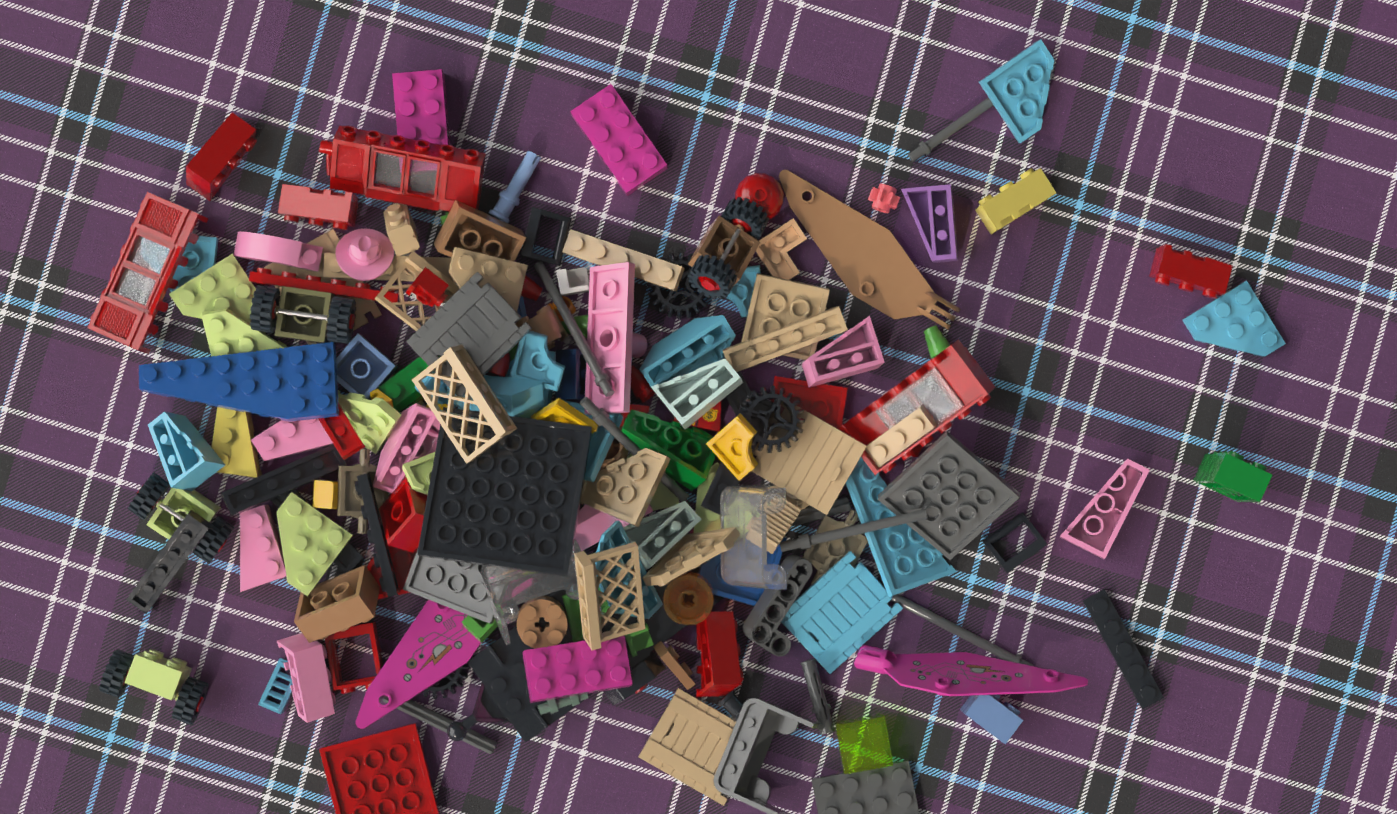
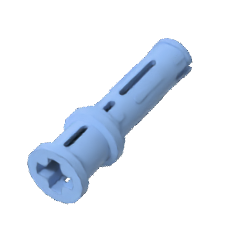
[489,151,541,223]

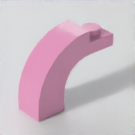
[234,232,323,272]

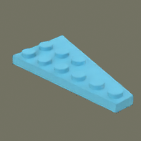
[846,457,956,597]

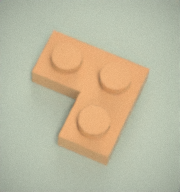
[756,218,807,280]

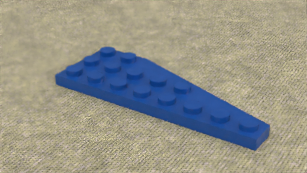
[139,342,339,422]

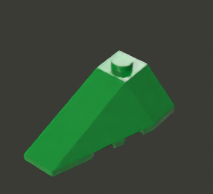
[621,409,716,491]

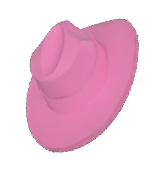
[335,228,394,281]

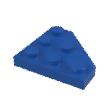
[693,537,787,606]

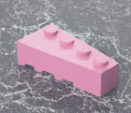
[1060,459,1150,559]

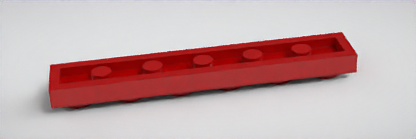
[249,268,400,303]

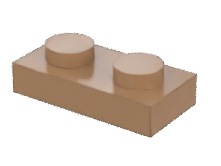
[653,641,695,690]

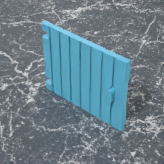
[781,551,903,674]

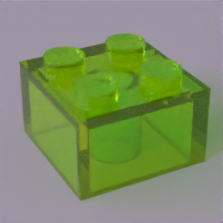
[834,714,894,774]

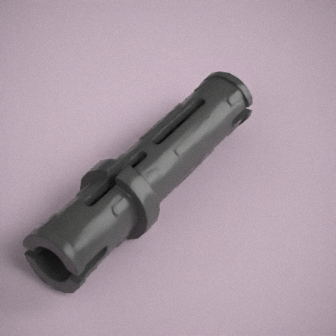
[800,659,836,735]

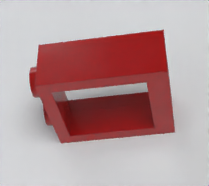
[325,621,383,694]

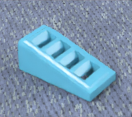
[258,658,293,714]

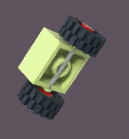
[128,473,235,564]
[99,649,209,725]

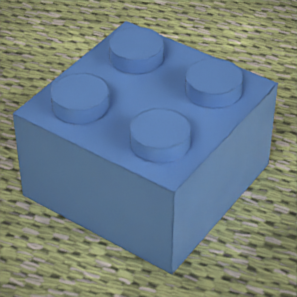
[336,334,399,400]
[960,695,1023,744]

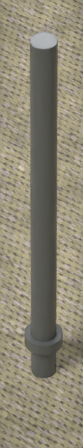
[908,97,994,162]
[534,261,614,397]
[890,594,1034,666]

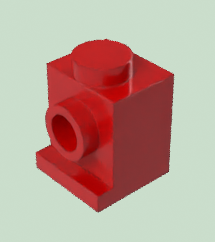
[405,267,449,307]

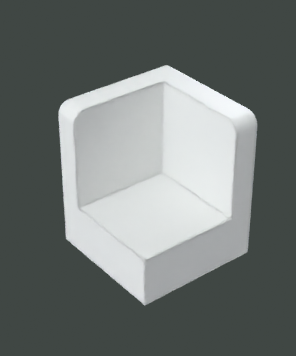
[556,267,589,296]

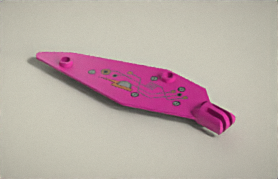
[356,569,537,729]
[854,645,1088,696]

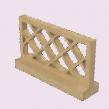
[375,251,460,331]
[412,345,517,464]
[574,542,645,650]

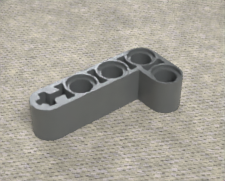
[743,554,812,657]

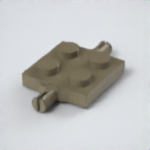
[337,449,389,534]
[802,510,868,584]

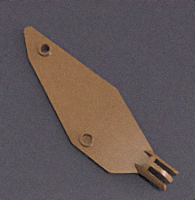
[779,170,961,330]

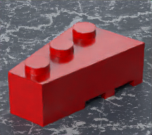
[1149,244,1233,299]

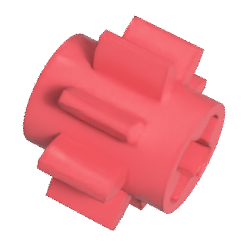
[868,184,900,213]

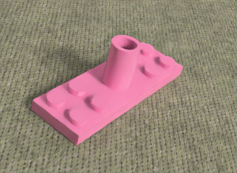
[584,262,647,415]

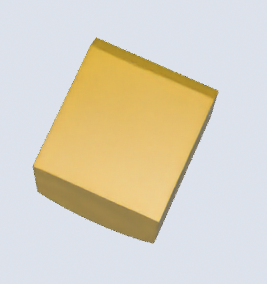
[312,480,338,509]

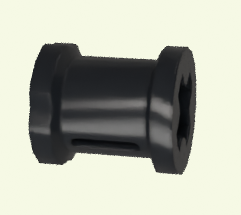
[717,690,744,722]

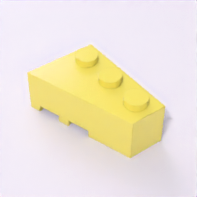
[975,168,1056,235]
[212,407,262,478]

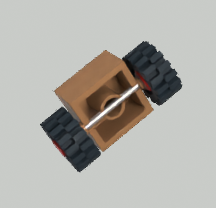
[688,197,769,300]

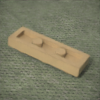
[865,405,937,468]

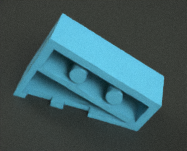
[148,412,225,491]

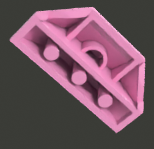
[373,403,440,493]

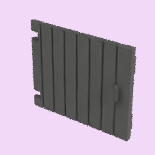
[406,272,532,397]

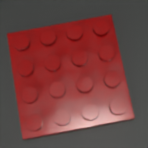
[319,723,440,814]

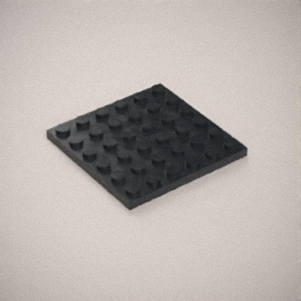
[417,407,592,577]

